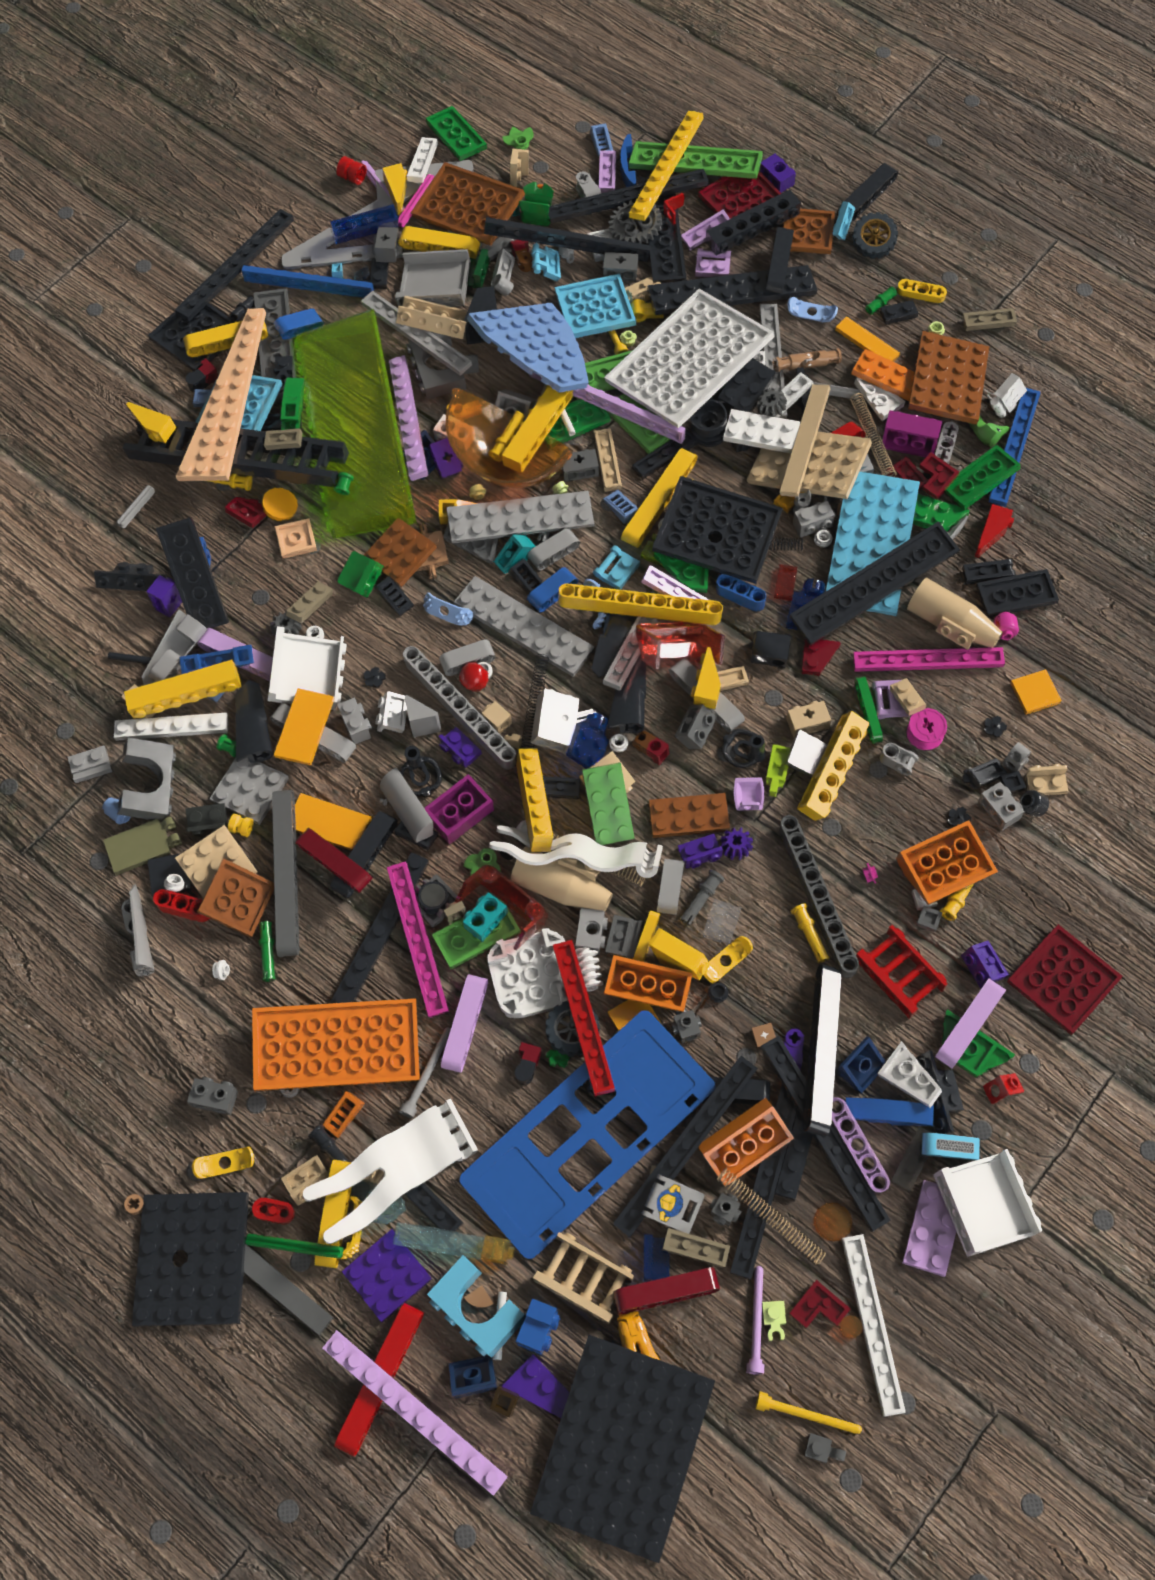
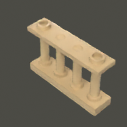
[396,296,467,339]
[533,1232,634,1325]

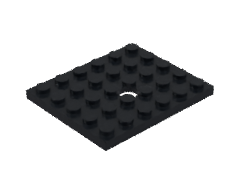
[652,476,783,584]
[132,1192,249,1327]

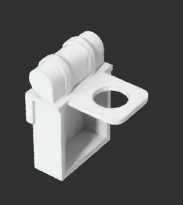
[983,373,1027,418]

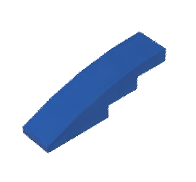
[845,1097,934,1126]

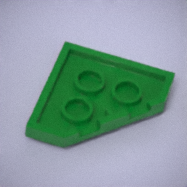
[654,538,708,593]

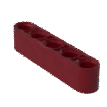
[295,827,373,893]
[613,1267,720,1315]

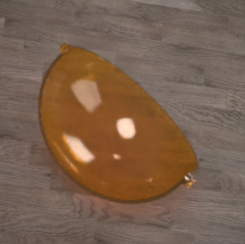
[445,388,573,488]

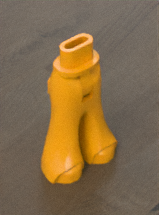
[617,1311,660,1360]

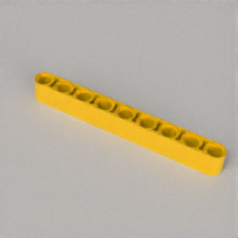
[558,584,723,625]

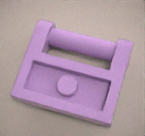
[695,248,731,277]
[872,680,909,720]

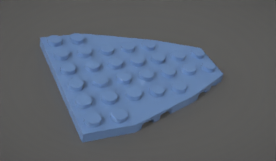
[467,303,589,392]

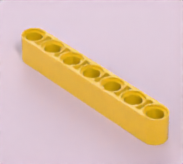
[621,448,698,548]

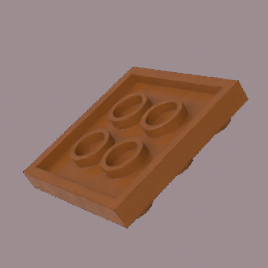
[783,208,835,254]
[364,517,437,587]
[197,858,275,938]

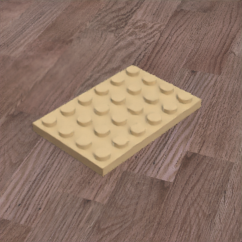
[747,432,872,499]

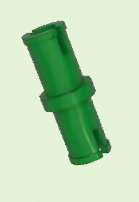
[865,286,897,315]

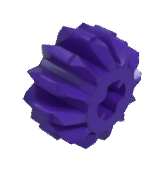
[720,827,753,860]

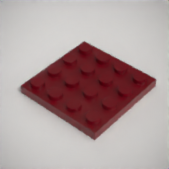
[698,171,782,219]
[1007,924,1123,1036]

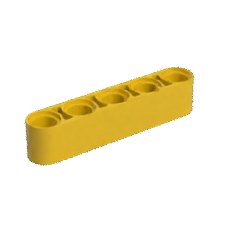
[398,226,480,259]
[183,321,268,357]
[315,1160,352,1268]

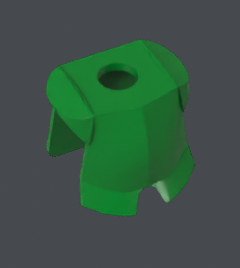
[519,182,554,226]

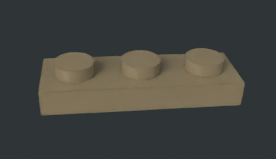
[962,308,1017,331]
[286,582,333,624]
[662,1228,730,1268]

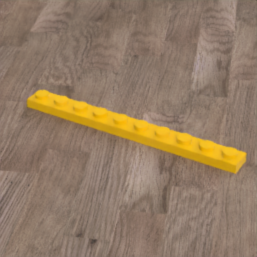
[629,111,704,221]

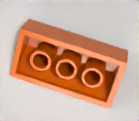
[604,955,692,1012]
[698,1098,794,1186]

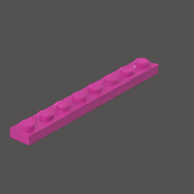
[853,647,1005,672]
[387,861,449,1018]

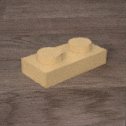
[890,678,926,716]

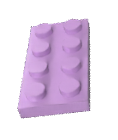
[902,1180,956,1277]

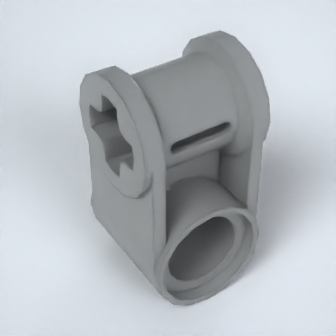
[576,171,601,198]
[879,743,919,776]

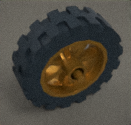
[852,212,898,259]

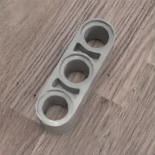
[528,528,581,570]
[439,640,496,676]
[657,859,684,915]

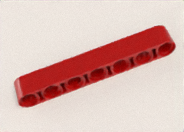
[334,1303,424,1457]

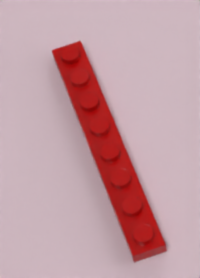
[553,940,615,1096]

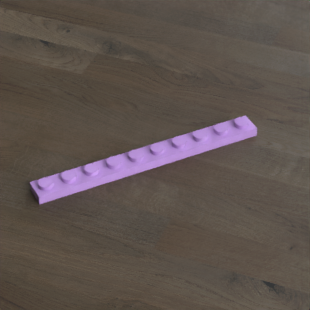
[389,355,428,481]
[529,373,685,444]
[322,1330,508,1496]

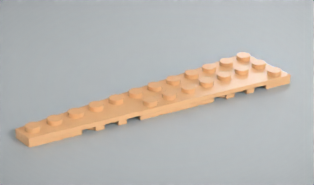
[176,308,266,481]

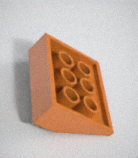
[896,820,998,905]

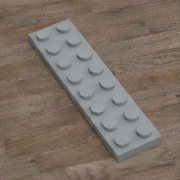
[447,491,594,544]
[454,576,594,677]

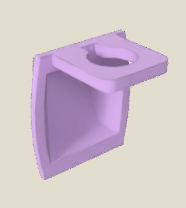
[734,778,764,811]

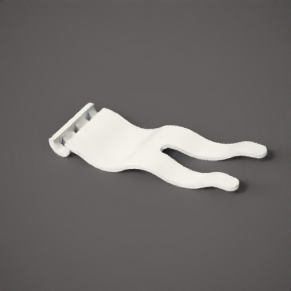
[489,826,663,878]
[303,1099,478,1244]

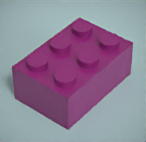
[881,410,942,458]
[424,774,494,845]

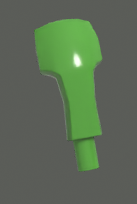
[969,415,1010,447]

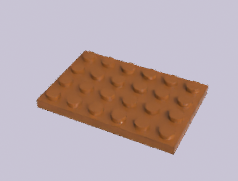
[411,162,525,246]
[908,331,989,425]

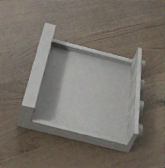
[395,249,471,307]

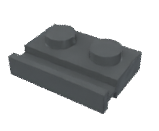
[605,915,642,959]

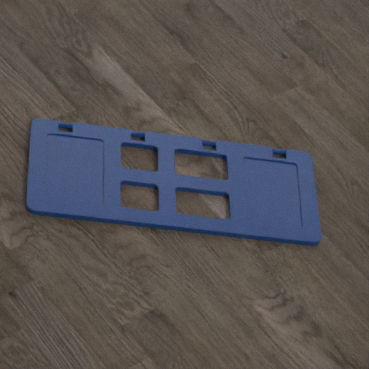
[460,1010,715,1259]

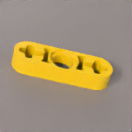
[897,279,947,303]
[633,911,660,962]

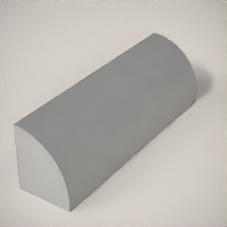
[380,767,433,843]

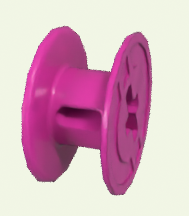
[906,708,947,750]

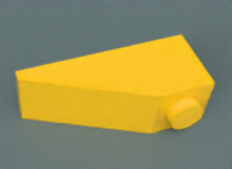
[382,163,408,215]
[126,402,176,443]

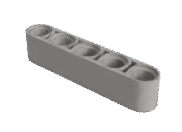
[668,658,745,732]
[270,703,356,763]

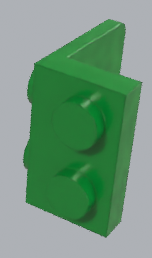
[338,551,384,598]

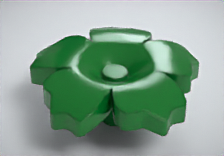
[545,1050,570,1068]

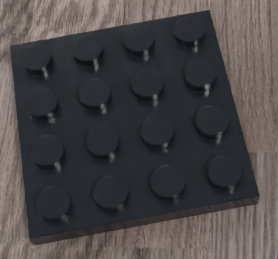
[148,303,235,372]

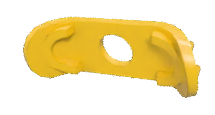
[704,936,753,983]
[192,1147,254,1179]
[340,1196,362,1260]

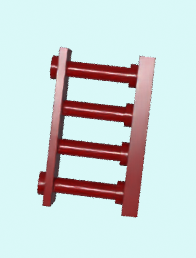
[856,925,948,1019]

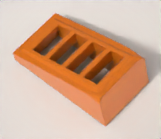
[323,1091,365,1138]

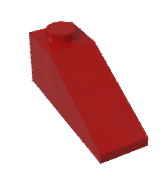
[975,504,1014,558]

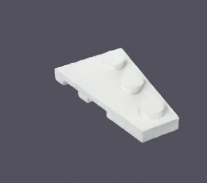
[854,377,905,421]
[878,1041,942,1108]

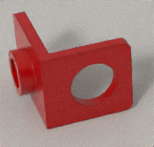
[664,193,684,225]
[983,1073,1024,1104]

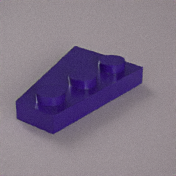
[502,1354,569,1419]

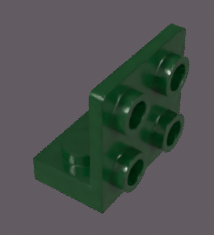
[467,249,490,288]

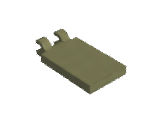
[103,817,182,875]

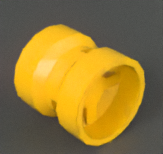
[228,814,254,837]

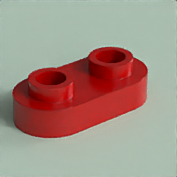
[252,1198,295,1225]

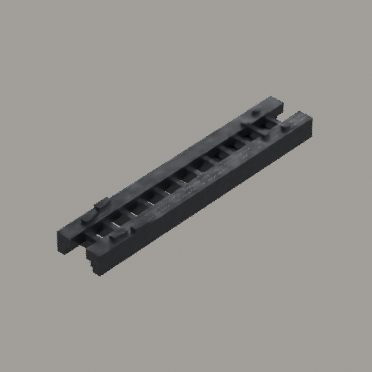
[122,419,349,487]

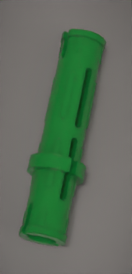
[258,921,276,982]

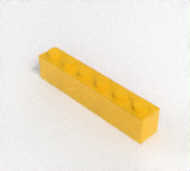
[501,385,573,473]
[124,660,241,719]
[516,748,553,852]

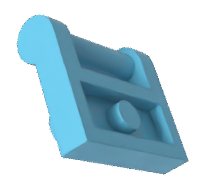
[593,545,640,590]

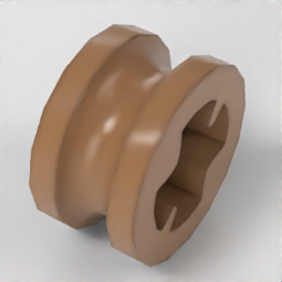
[124,1194,143,1215]

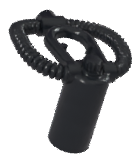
[721,728,765,768]
[399,746,442,797]

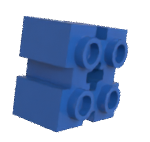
[516,1298,560,1356]

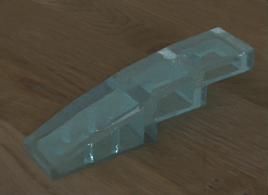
[393,1222,484,1259]

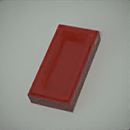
[774,564,798,601]

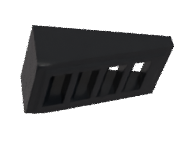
[509,559,543,594]
[376,577,414,616]

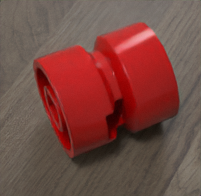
[336,156,367,185]

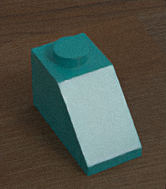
[493,535,536,574]

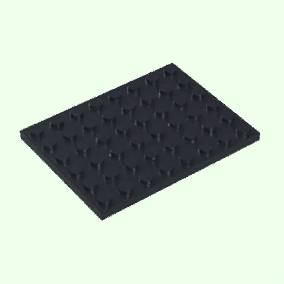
[530,1334,715,1563]

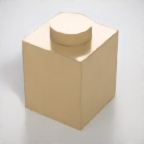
[482,701,512,734]

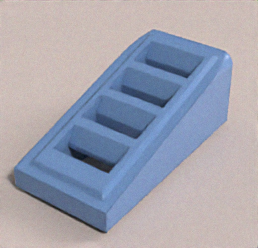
[590,123,613,157]
[603,490,638,525]

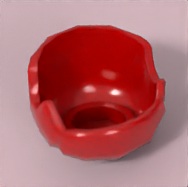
[459,662,488,692]

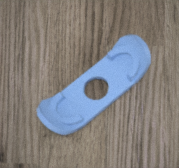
[787,297,838,322]
[583,579,607,629]
[423,592,473,626]

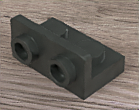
[185,803,228,835]

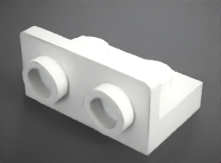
[376,691,407,733]

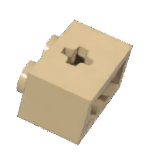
[786,701,831,738]

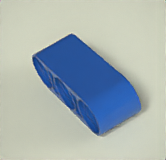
[273,308,324,340]
[527,567,578,613]
[716,574,766,612]

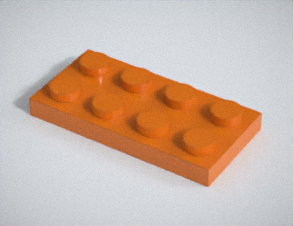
[851,349,914,401]

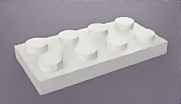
[723,409,800,453]

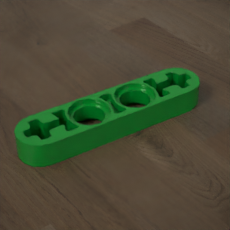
[854,676,883,744]

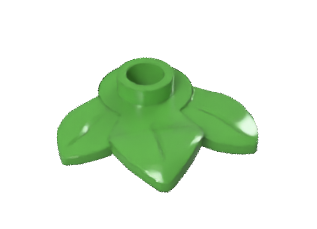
[502,127,534,150]
[464,848,501,885]

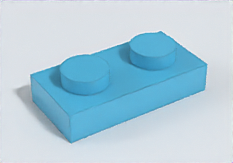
[833,201,855,240]

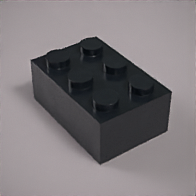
[718,358,776,413]

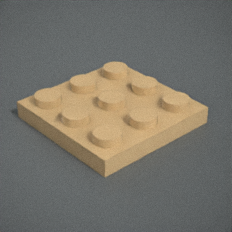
[175,825,258,898]

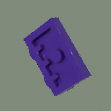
[438,727,482,768]
[677,834,723,869]
[961,941,1009,989]

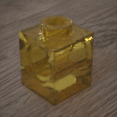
[481,1235,515,1265]

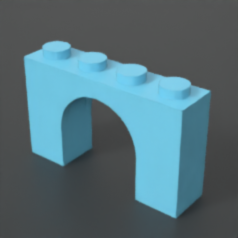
[427,1255,526,1358]

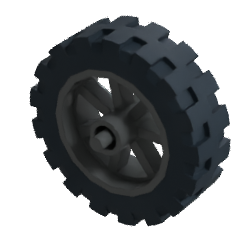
[546,1001,600,1057]

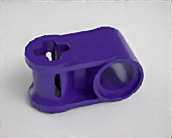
[784,1029,804,1071]

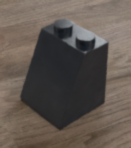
[464,286,497,345]

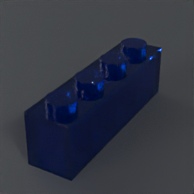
[330,204,399,245]

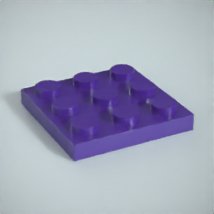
[342,1229,433,1323]

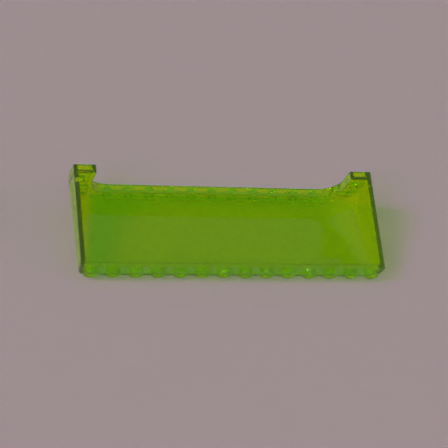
[294,309,417,539]

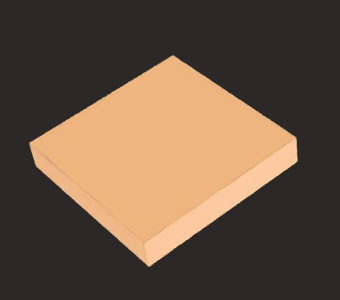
[275,518,317,559]

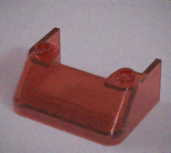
[635,622,725,669]
[455,865,548,951]

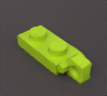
[766,744,790,797]

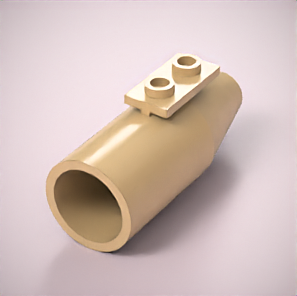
[907,578,1003,650]
[510,846,613,911]

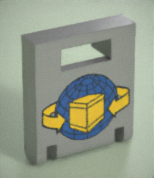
[642,1174,705,1234]

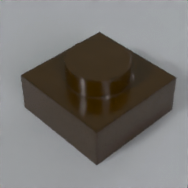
[490,1386,519,1418]

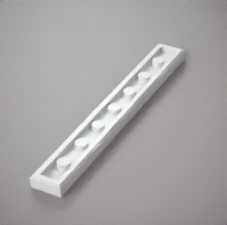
[841,1234,906,1417]

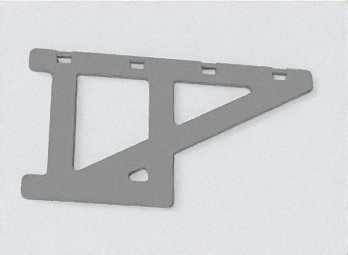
[282,160,482,270]

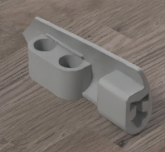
[142,610,207,685]
[121,884,155,976]

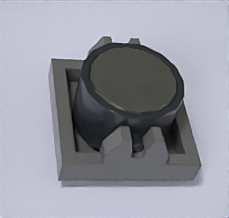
[415,874,462,928]

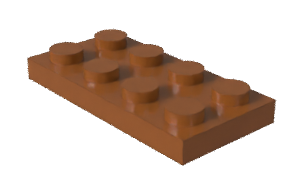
[649,793,730,838]

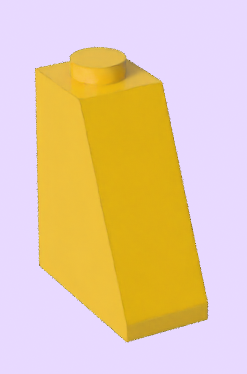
[648,928,709,980]

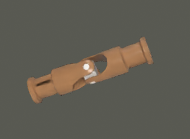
[772,348,842,372]

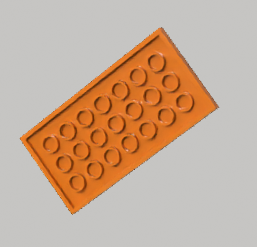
[252,999,420,1091]

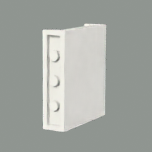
[267,626,346,710]
[934,1149,1042,1257]

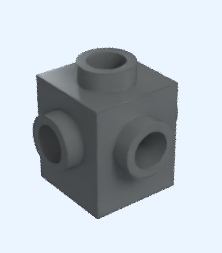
[671,1009,702,1044]
[710,1193,742,1227]

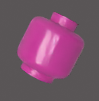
[993,612,1019,640]

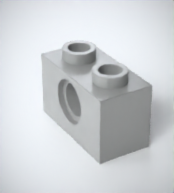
[576,908,608,955]

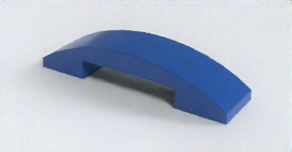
[621,134,636,187]
[179,644,254,674]

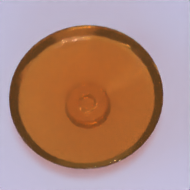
[814,1203,852,1241]

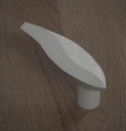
[947,515,968,540]

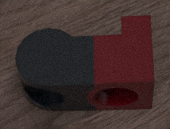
[186,358,219,392]
[515,1042,542,1085]

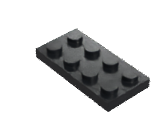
[976,569,1059,618]

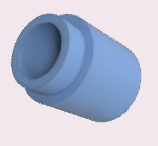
[102,797,131,824]

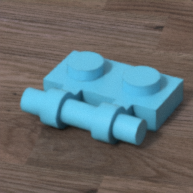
[531,243,561,282]

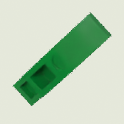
[281,378,304,430]

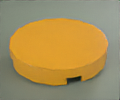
[262,488,298,521]

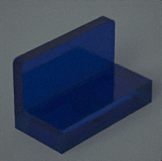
[644,1235,669,1282]

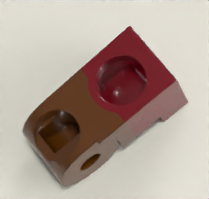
[511,240,533,272]
[632,731,670,766]

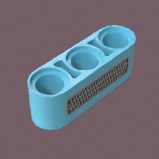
[922,1133,980,1160]

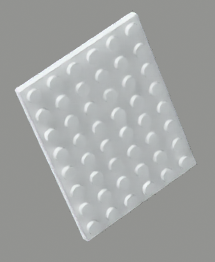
[604,289,775,428]

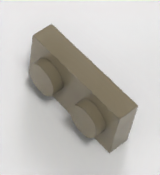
[264,429,302,450]
[444,901,466,926]

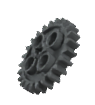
[609,199,662,244]

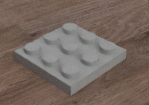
[210,757,289,825]

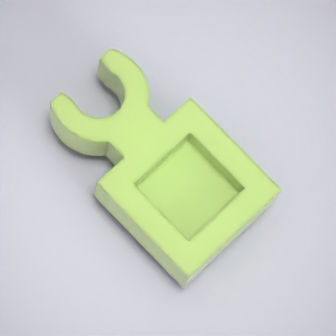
[762,1301,786,1341]

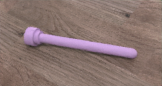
[746,1266,764,1375]

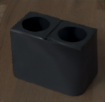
[751,631,792,668]

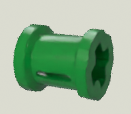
[333,472,354,495]
[216,734,236,757]

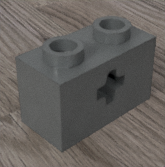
[372,227,399,262]
[603,252,638,281]
[560,449,599,482]

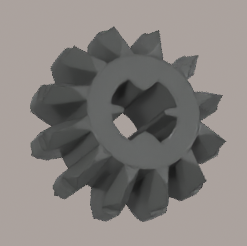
[757,388,787,417]
[270,610,302,636]

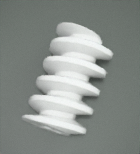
[575,947,604,992]

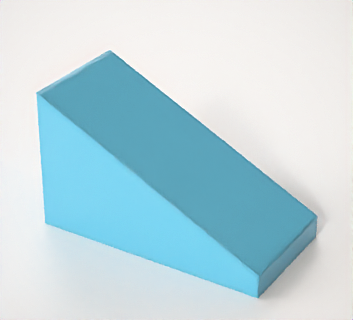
[332,263,343,279]

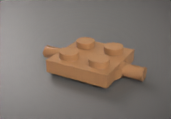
[416,524,449,579]

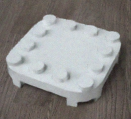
[488,928,568,1018]

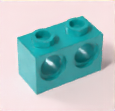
[463,892,508,942]

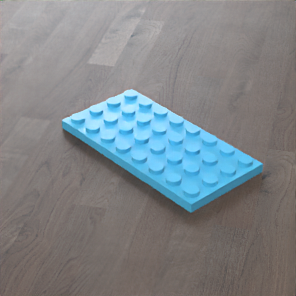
[826,471,920,616]

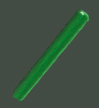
[245,1234,344,1259]

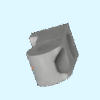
[1002,742,1031,772]

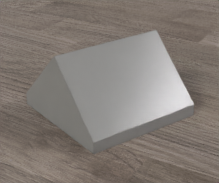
[404,695,441,738]

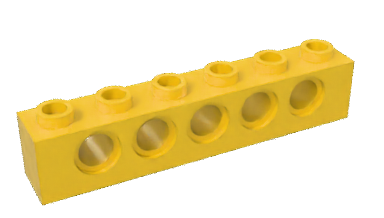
[797,711,869,821]

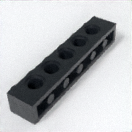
[705,190,801,256]

